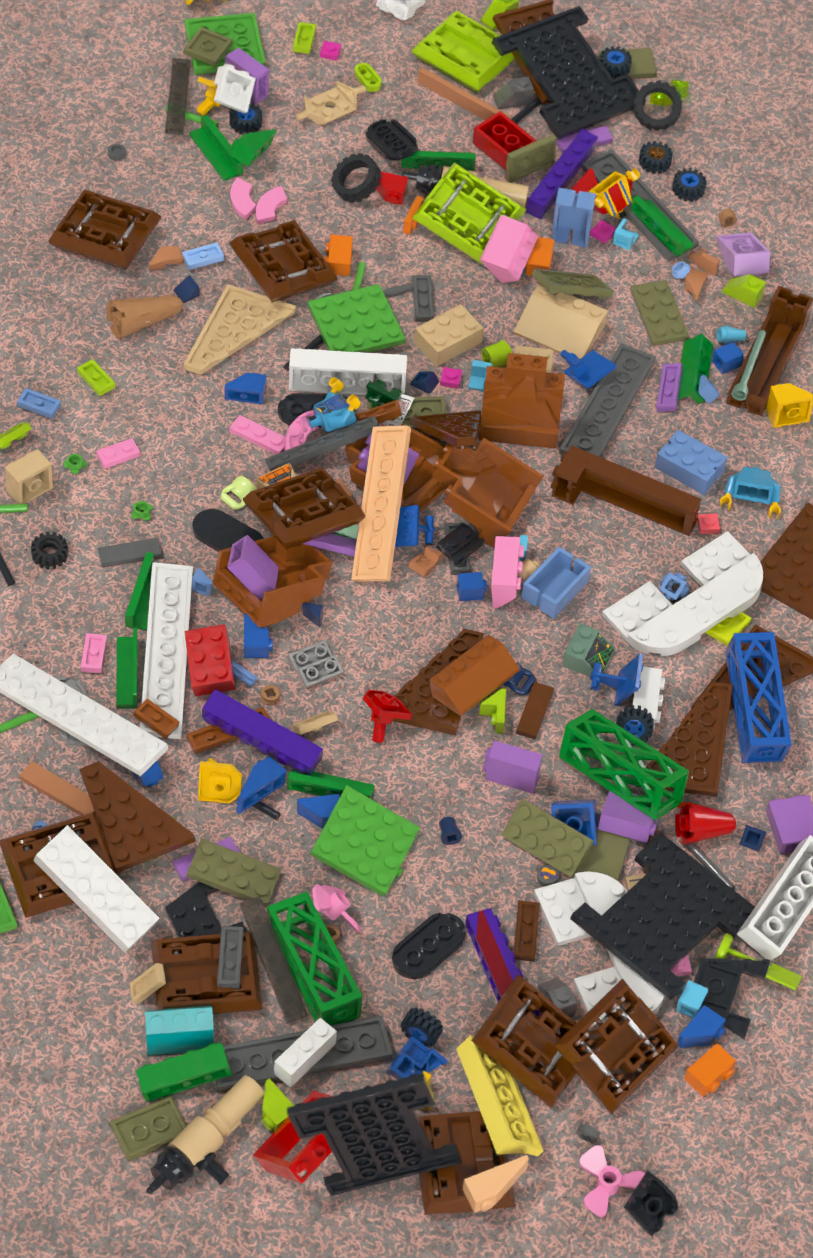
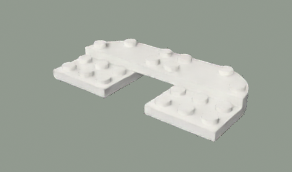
[602,531,763,656]
[534,872,665,1026]

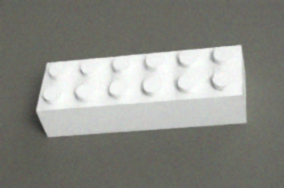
[289,348,407,395]
[34,825,160,953]
[737,835,813,961]

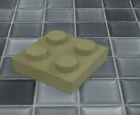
[184,27,232,66]

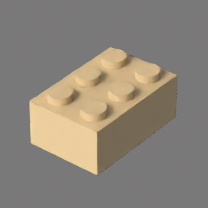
[414,304,484,367]

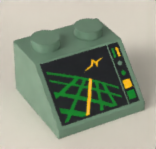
[562,623,615,677]

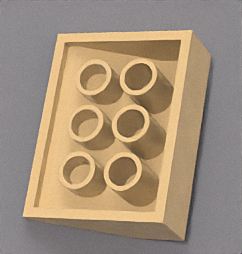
[513,284,608,359]

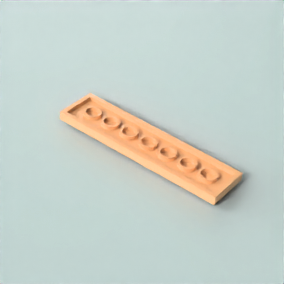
[351,425,411,582]

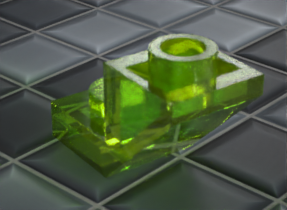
[650,79,689,106]

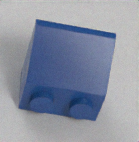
[551,799,598,845]

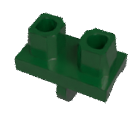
[366,380,402,408]

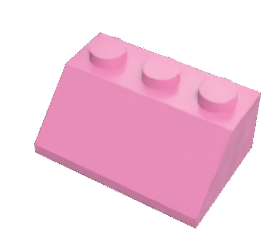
[480,215,539,283]
[491,536,524,609]

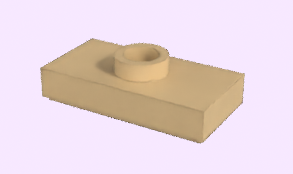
[292,710,338,735]
[129,963,166,1004]

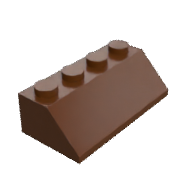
[430,635,520,716]

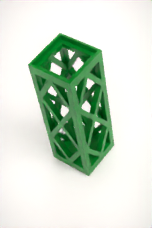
[559,709,689,821]
[267,891,362,1026]

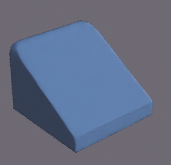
[698,375,720,403]
[191,568,212,596]

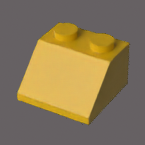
[766,383,813,428]

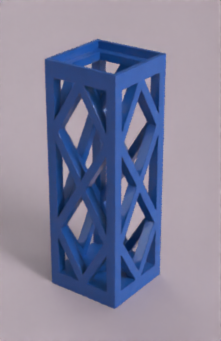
[725,632,792,763]

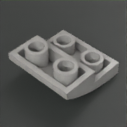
[287,640,344,688]

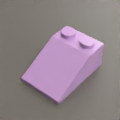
[716,232,770,277]

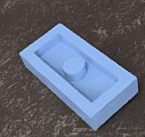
[182,243,224,270]

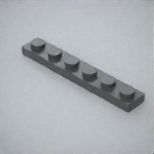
[265,415,379,472]

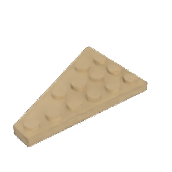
[183,284,296,375]

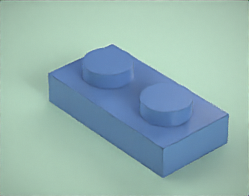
[17,388,61,419]

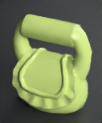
[221,476,257,510]

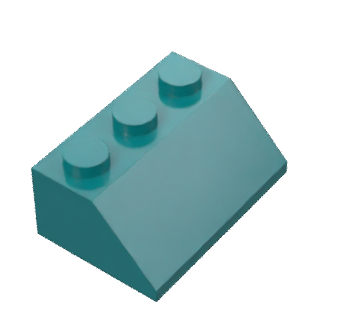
[144,1006,214,1056]

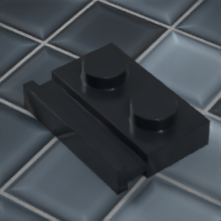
[436,523,485,565]

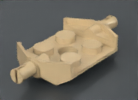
[295,81,366,125]

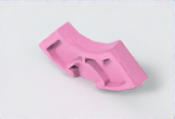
[230,177,257,220]
[256,186,287,224]
[284,410,318,451]

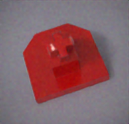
[363,689,412,743]

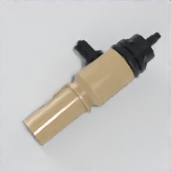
[402,164,529,208]
[146,1075,264,1194]

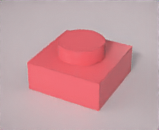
[697,513,720,534]

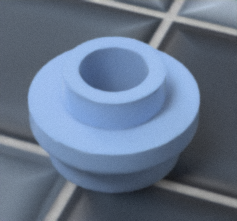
[672,261,690,279]

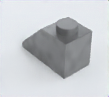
[493,76,534,109]
[537,978,577,1017]

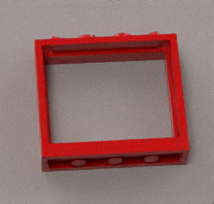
[252,1090,332,1184]

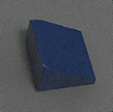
[173,275,199,303]
[410,371,439,394]
[302,602,323,628]
[739,825,767,852]

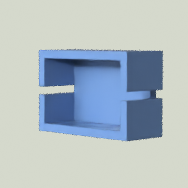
[551,188,596,247]
[655,430,728,495]
[521,547,591,619]

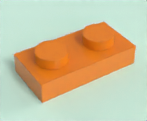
[403,196,424,235]

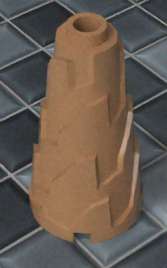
[106,295,183,338]

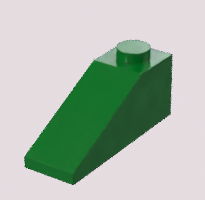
[230,129,277,167]

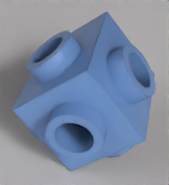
[659,572,690,602]

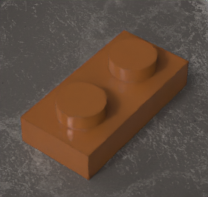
[133,698,180,739]

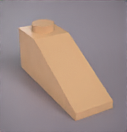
[463,1155,529,1213]

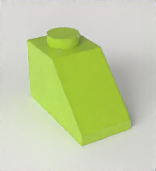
[480,0,519,31]
[722,274,766,308]
[262,1078,294,1132]

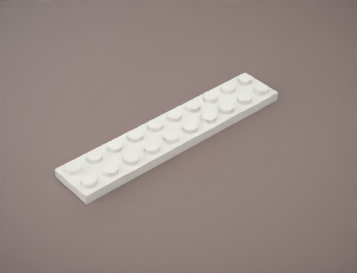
[140,562,193,739]
[0,654,168,776]

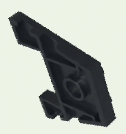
[165,882,247,938]
[694,958,771,1039]

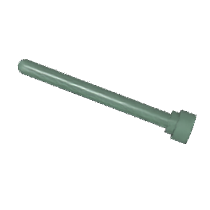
[732,330,766,401]

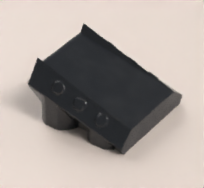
[624,1170,678,1237]

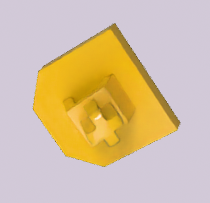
[196,76,220,116]
[198,758,242,803]

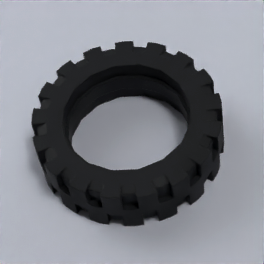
[634,80,682,131]
[331,153,381,203]

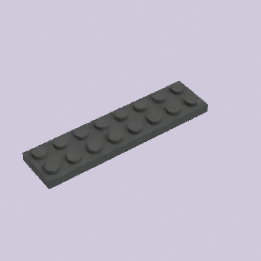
[582,149,699,262]
[559,343,656,457]
[215,1016,393,1092]

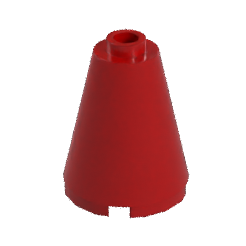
[675,802,736,844]

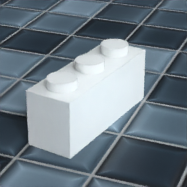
[632,667,665,731]
[274,1018,337,1088]

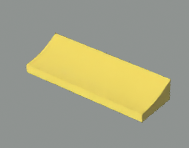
[456,1035,543,1156]

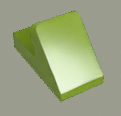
[479,688,506,734]

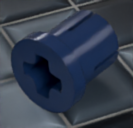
[439,817,462,845]

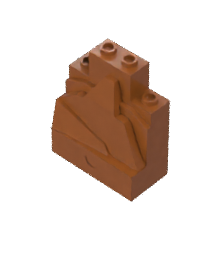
[479,353,565,449]
[346,424,448,513]
[432,438,544,549]
[213,536,332,628]

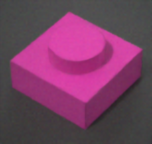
[320,41,341,61]
[590,220,616,244]
[440,367,462,389]

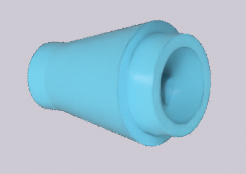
[717,325,746,344]

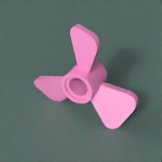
[312,884,361,934]
[579,1145,645,1217]

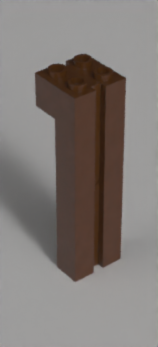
[726,285,813,416]
[551,445,702,536]

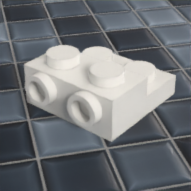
[376,0,426,20]
[214,64,255,113]

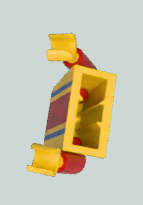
[589,167,641,219]

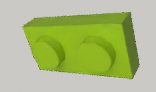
[293,22,316,54]
[77,359,116,397]
[0,422,32,450]

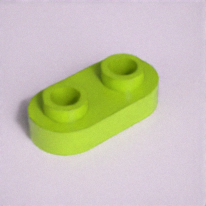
[354,63,382,92]

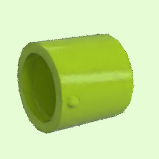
[481,340,512,368]

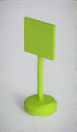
[715,933,803,991]

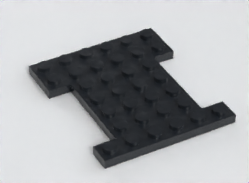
[491,5,646,140]
[570,833,755,1000]
[287,1073,463,1196]

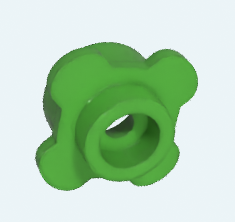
[63,454,87,474]
[131,501,152,521]

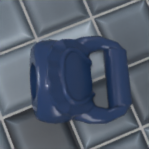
[502,662,536,695]

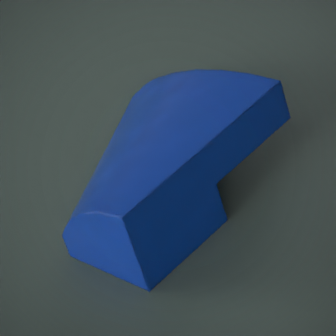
[386,1036,448,1079]

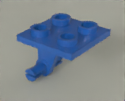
[560,350,617,389]
[395,505,435,548]
[590,653,644,706]

